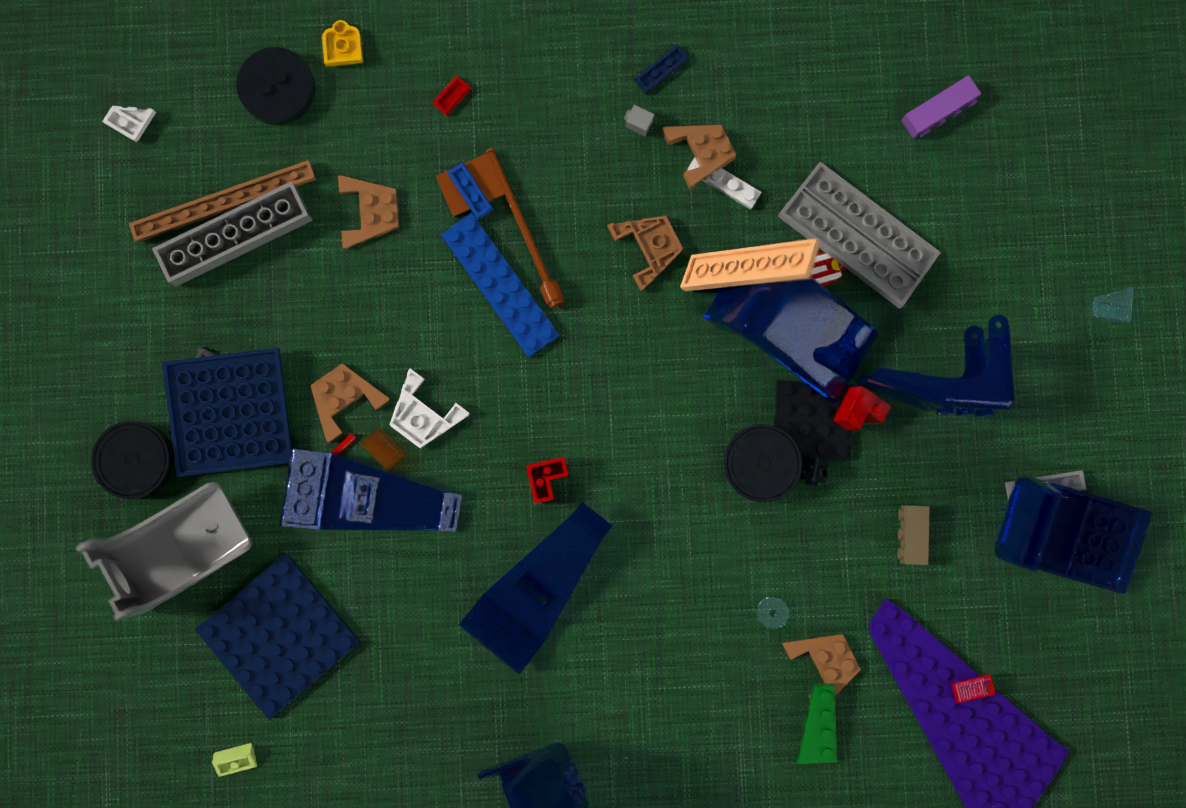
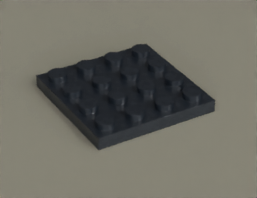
[774,380,854,461]

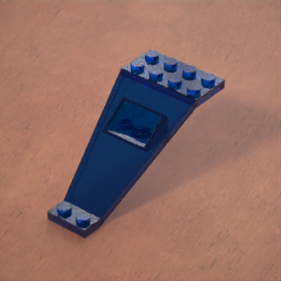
[280,448,462,532]

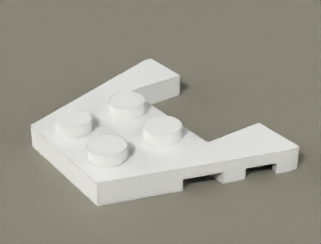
[390,369,470,448]

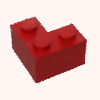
[833,386,891,430]
[526,457,569,504]

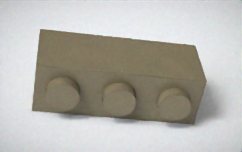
[897,505,930,565]

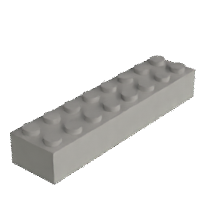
[152,181,313,287]

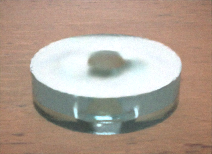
[757,597,789,629]

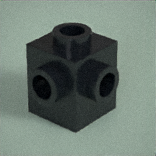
[801,456,829,486]

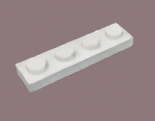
[687,158,761,210]

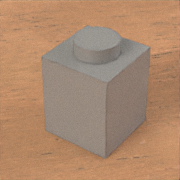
[624,105,655,137]

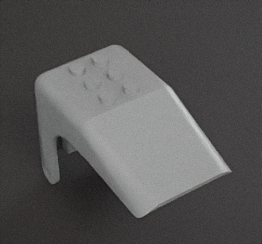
[76,482,252,621]

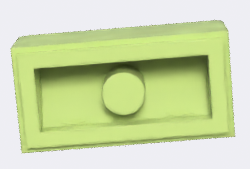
[212,743,257,777]

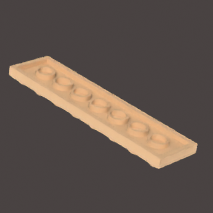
[680,239,820,291]

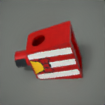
[808,252,847,293]

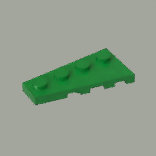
[797,683,837,764]

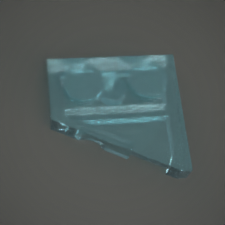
[1090,287,1134,324]

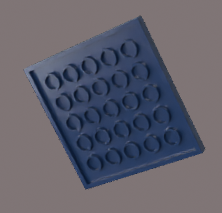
[162,348,294,477]
[195,553,360,720]

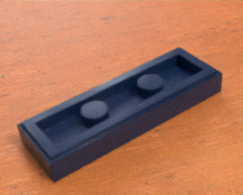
[634,44,689,94]

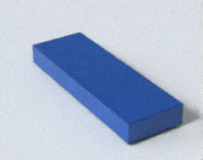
[447,162,494,220]

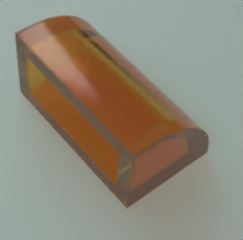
[360,428,406,471]

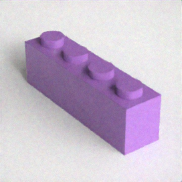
[901,75,981,139]

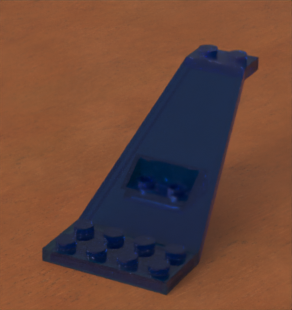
[458,501,612,675]

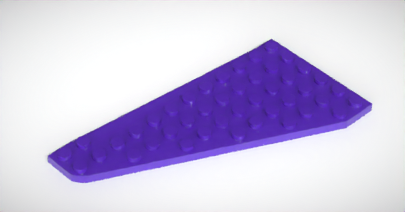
[869,599,1070,808]

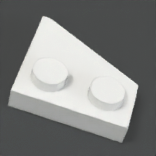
[102,106,156,143]

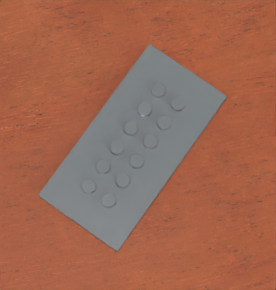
[778,162,941,309]

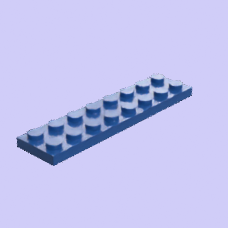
[441,213,559,358]

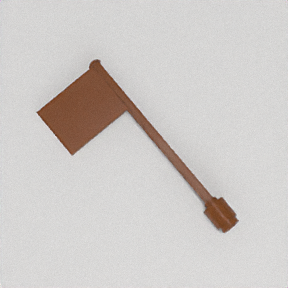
[436,148,564,309]

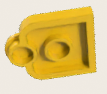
[322,20,363,67]

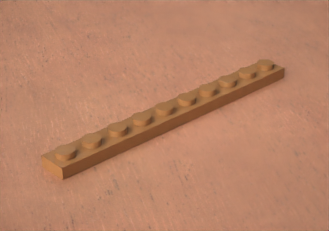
[129,160,316,243]

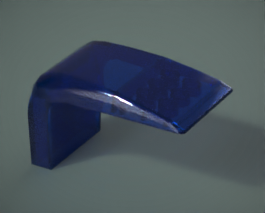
[703,276,878,403]
[994,476,1152,594]

